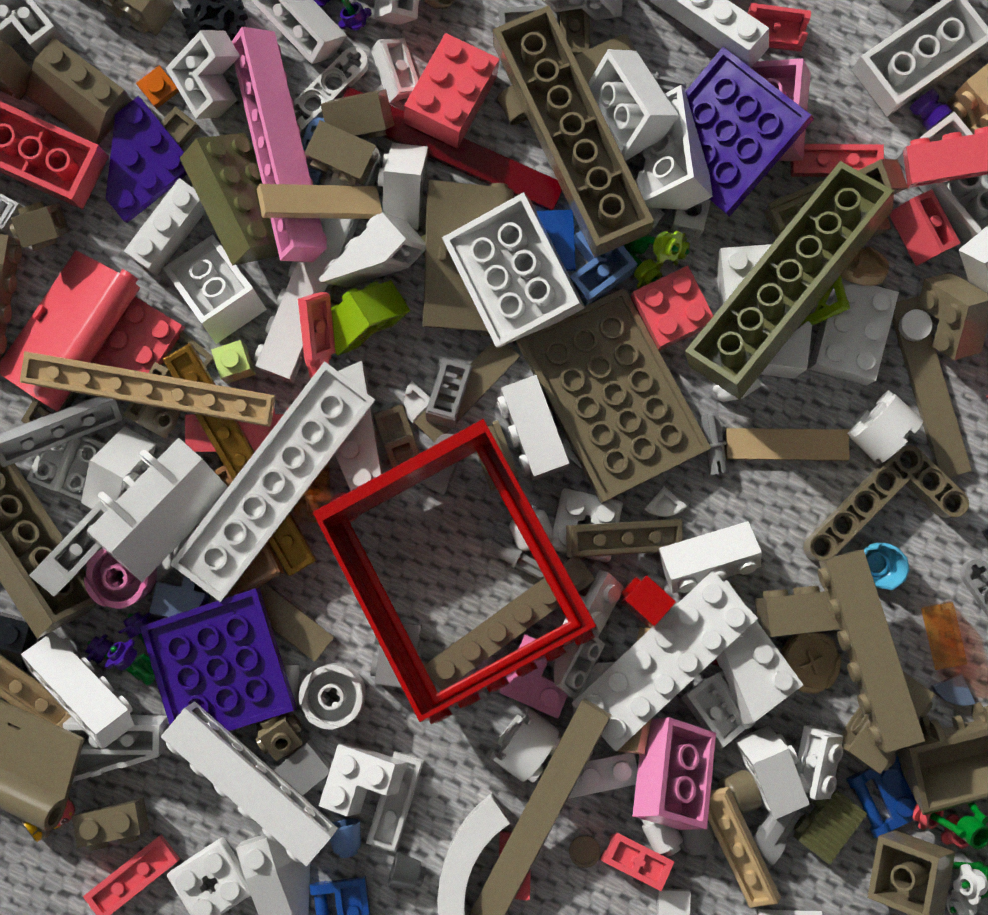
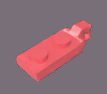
[298,292,336,378]

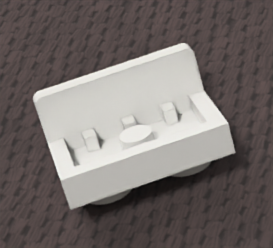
[796,725,844,800]

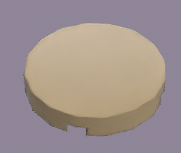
[841,246,889,286]
[781,632,841,694]

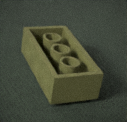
[180,133,279,266]

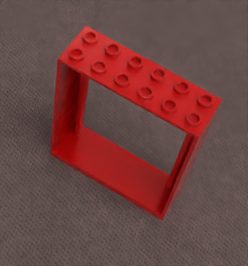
[313,419,598,724]

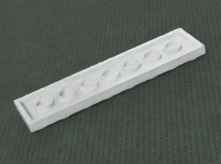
[169,361,376,602]

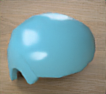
[864,543,910,590]

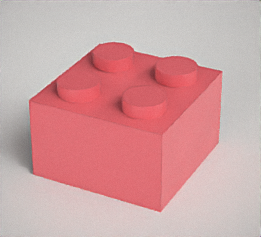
[630,266,713,351]

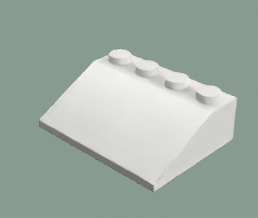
[442,192,585,348]

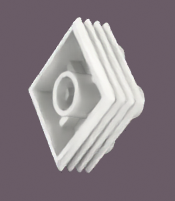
[551,488,623,562]
[167,837,251,915]

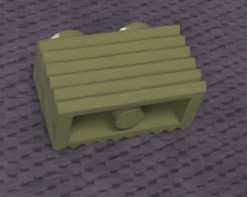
[793,789,867,864]

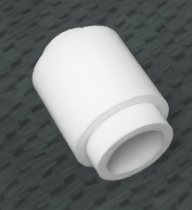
[641,819,684,857]

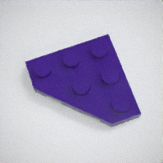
[105,96,188,223]

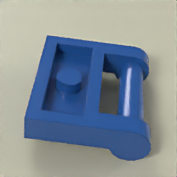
[846,756,917,838]
[309,876,371,915]

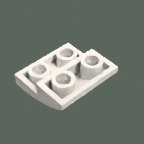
[27,436,106,501]

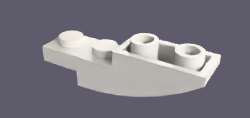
[554,570,625,699]

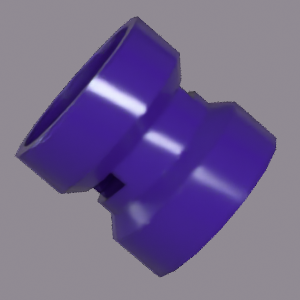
[909,88,953,131]

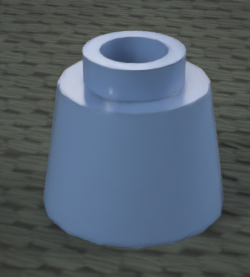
[330,818,361,858]

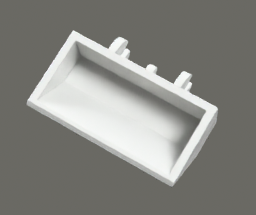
[87,438,228,582]

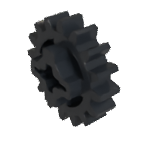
[181,0,248,41]

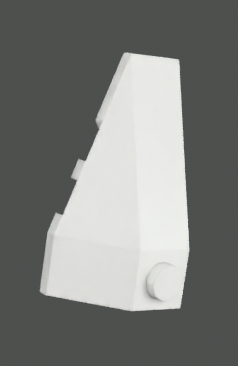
[236,834,311,915]

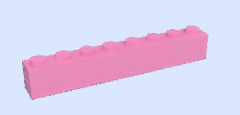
[232,27,327,262]

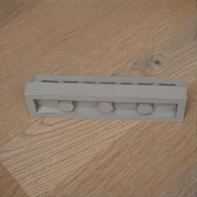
[0,396,123,468]

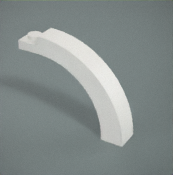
[437,793,510,915]

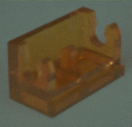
[294,462,331,525]
[921,600,968,670]

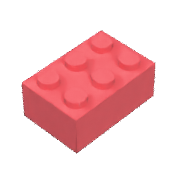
[404,33,500,149]

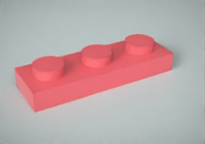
[791,144,884,177]
[83,834,180,915]

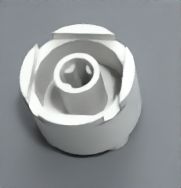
[847,390,923,464]
[299,663,366,730]
[491,707,560,783]

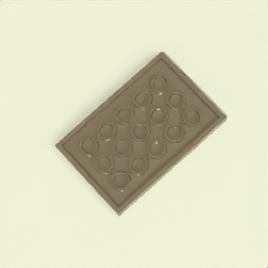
[516,288,711,504]

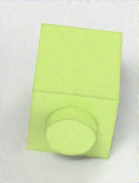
[211,340,256,384]

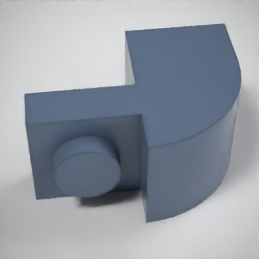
[149,575,211,617]

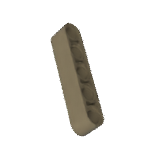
[497,34,636,125]

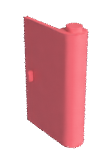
[0,250,140,412]

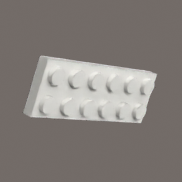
[572,571,758,751]

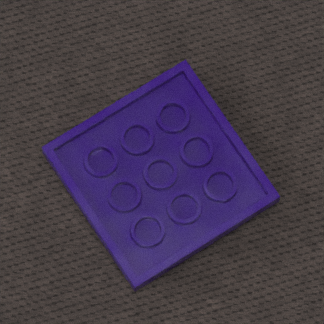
[685,47,814,217]
[140,587,297,731]

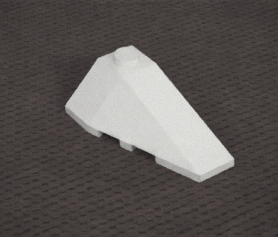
[637,85,713,210]

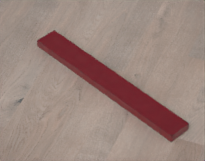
[342,86,562,210]

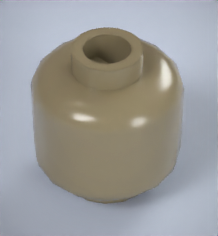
[716,770,762,815]

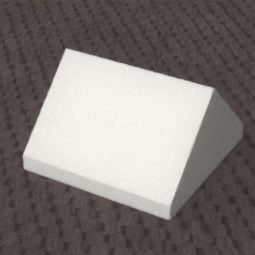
[761,321,812,379]

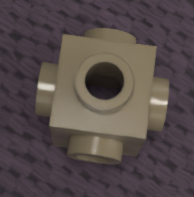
[255,712,303,761]

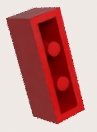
[620,575,676,627]

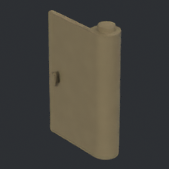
[423,180,514,337]
[0,699,85,832]

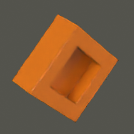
[136,65,179,109]

